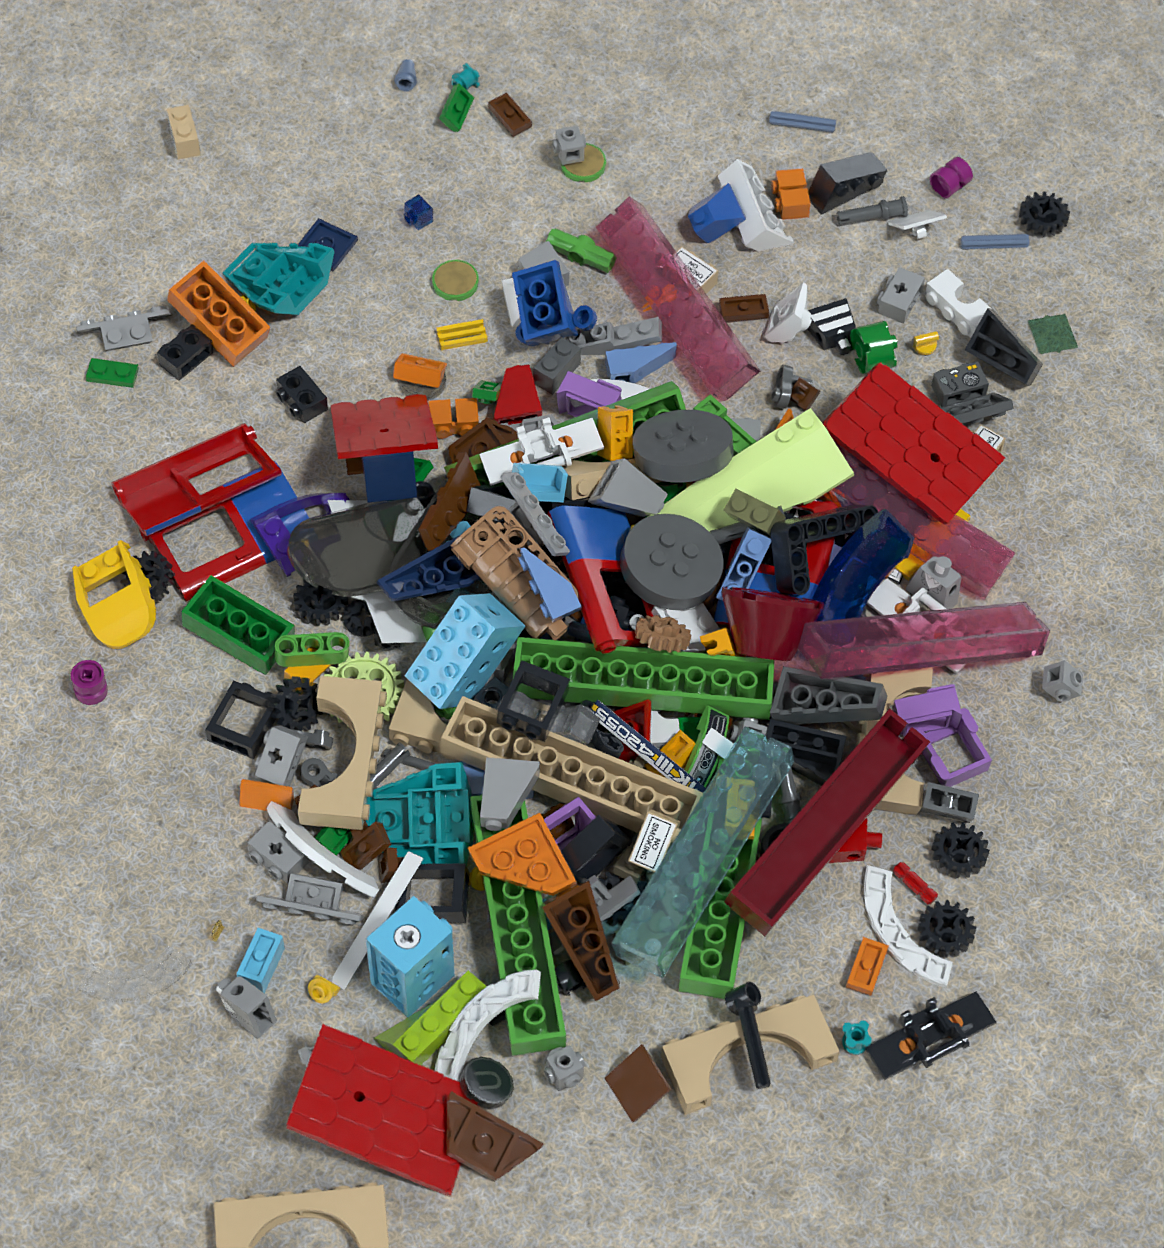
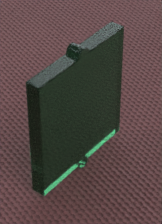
[1028,314,1078,354]

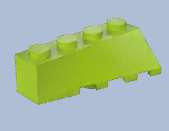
[374,970,487,1065]

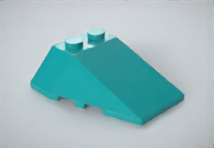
[222,243,334,315]
[365,762,473,866]

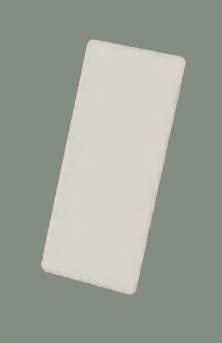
[702,728,748,769]

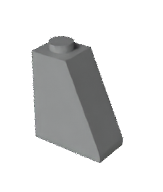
[588,458,668,517]
[480,757,540,831]

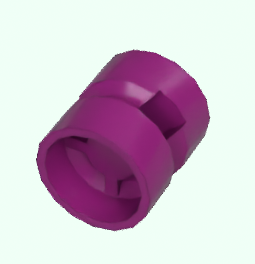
[929,157,973,199]
[71,660,108,705]

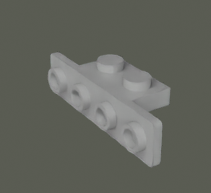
[76,306,171,351]
[500,472,570,556]
[256,873,364,925]
[549,875,640,955]

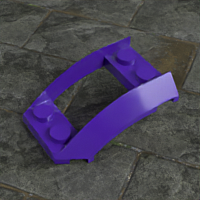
[250,493,350,577]

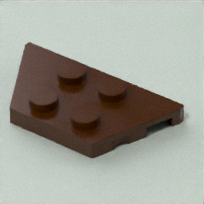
[448,417,518,464]
[447,1091,544,1181]

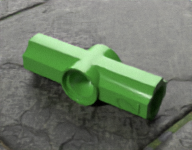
[546,228,617,273]

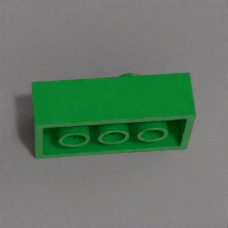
[181,575,295,675]

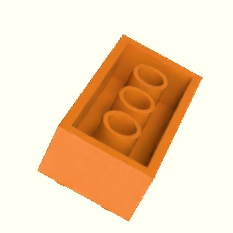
[167,260,270,367]

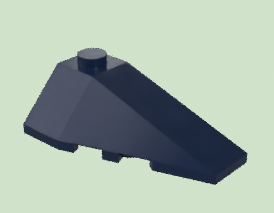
[377,536,481,602]

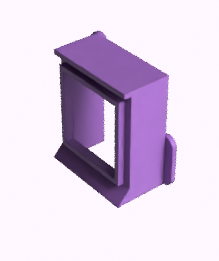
[556,371,622,417]
[892,684,962,737]
[917,708,992,787]
[544,797,596,851]

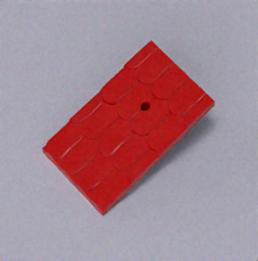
[822,362,1006,525]
[330,394,438,503]
[286,1024,482,1197]

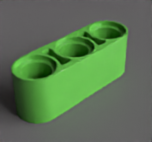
[275,632,349,667]

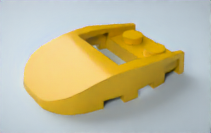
[72,540,156,649]

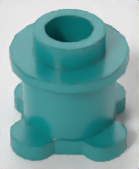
[451,63,480,91]
[842,1020,872,1055]

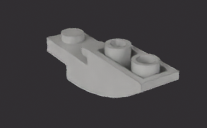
[566,317,662,355]

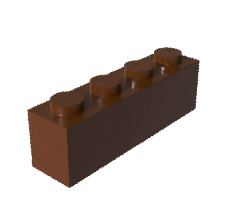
[542,880,620,1001]

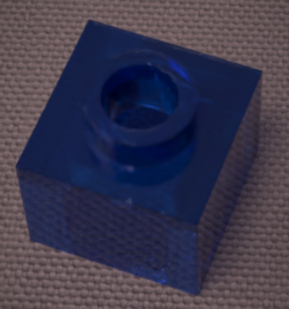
[404,194,433,231]

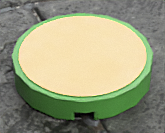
[561,143,606,183]
[432,260,479,301]

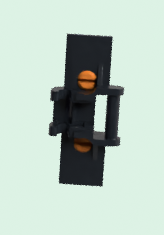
[865,991,997,1080]

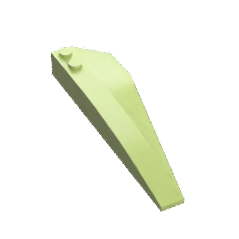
[648,408,854,533]

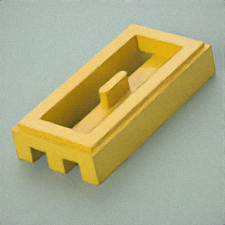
[436,319,488,350]

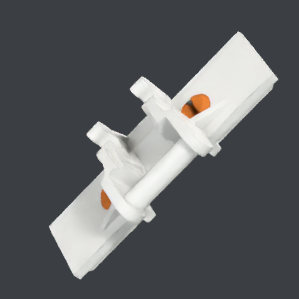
[479,417,604,485]
[864,578,979,674]

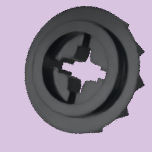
[343,599,377,637]

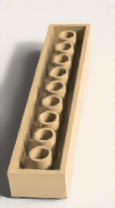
[440,696,704,851]

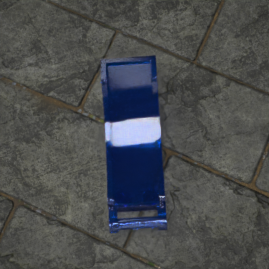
[803,509,915,666]

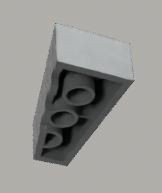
[770,666,888,724]

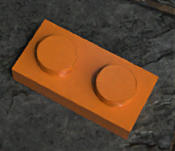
[846,937,889,996]

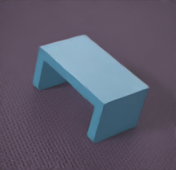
[509,463,568,502]
[236,928,285,993]

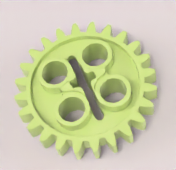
[324,651,404,727]

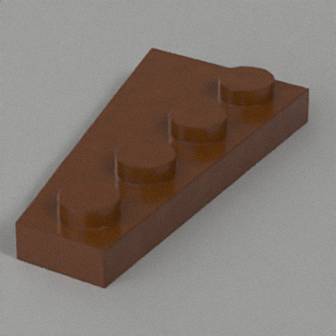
[418,452,481,550]

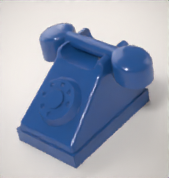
[512,260,597,346]

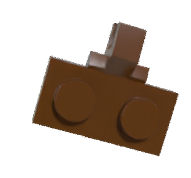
[340,820,391,871]

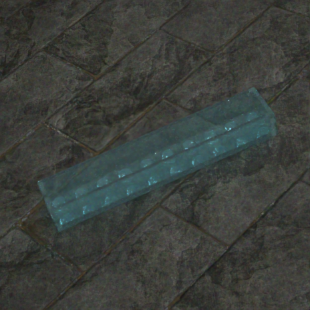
[612,726,794,979]

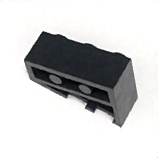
[808,152,887,215]
[965,308,1043,385]
[764,719,846,786]

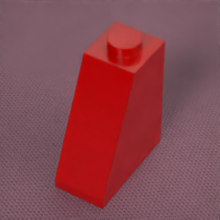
[494,364,542,425]

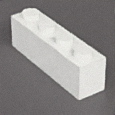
[718,159,794,252]

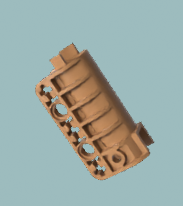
[451,506,578,640]

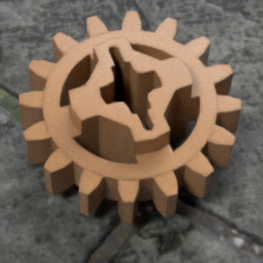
[635,615,692,653]

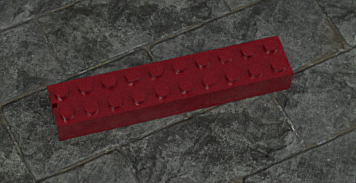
[724,708,930,937]

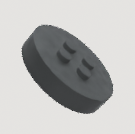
[633,410,734,482]
[620,514,723,610]

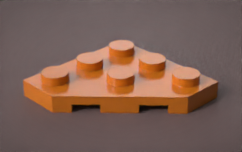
[468,813,577,896]

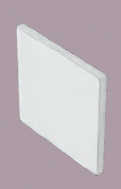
[887,210,947,239]

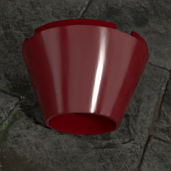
[721,587,824,661]

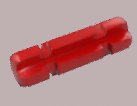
[893,862,938,904]

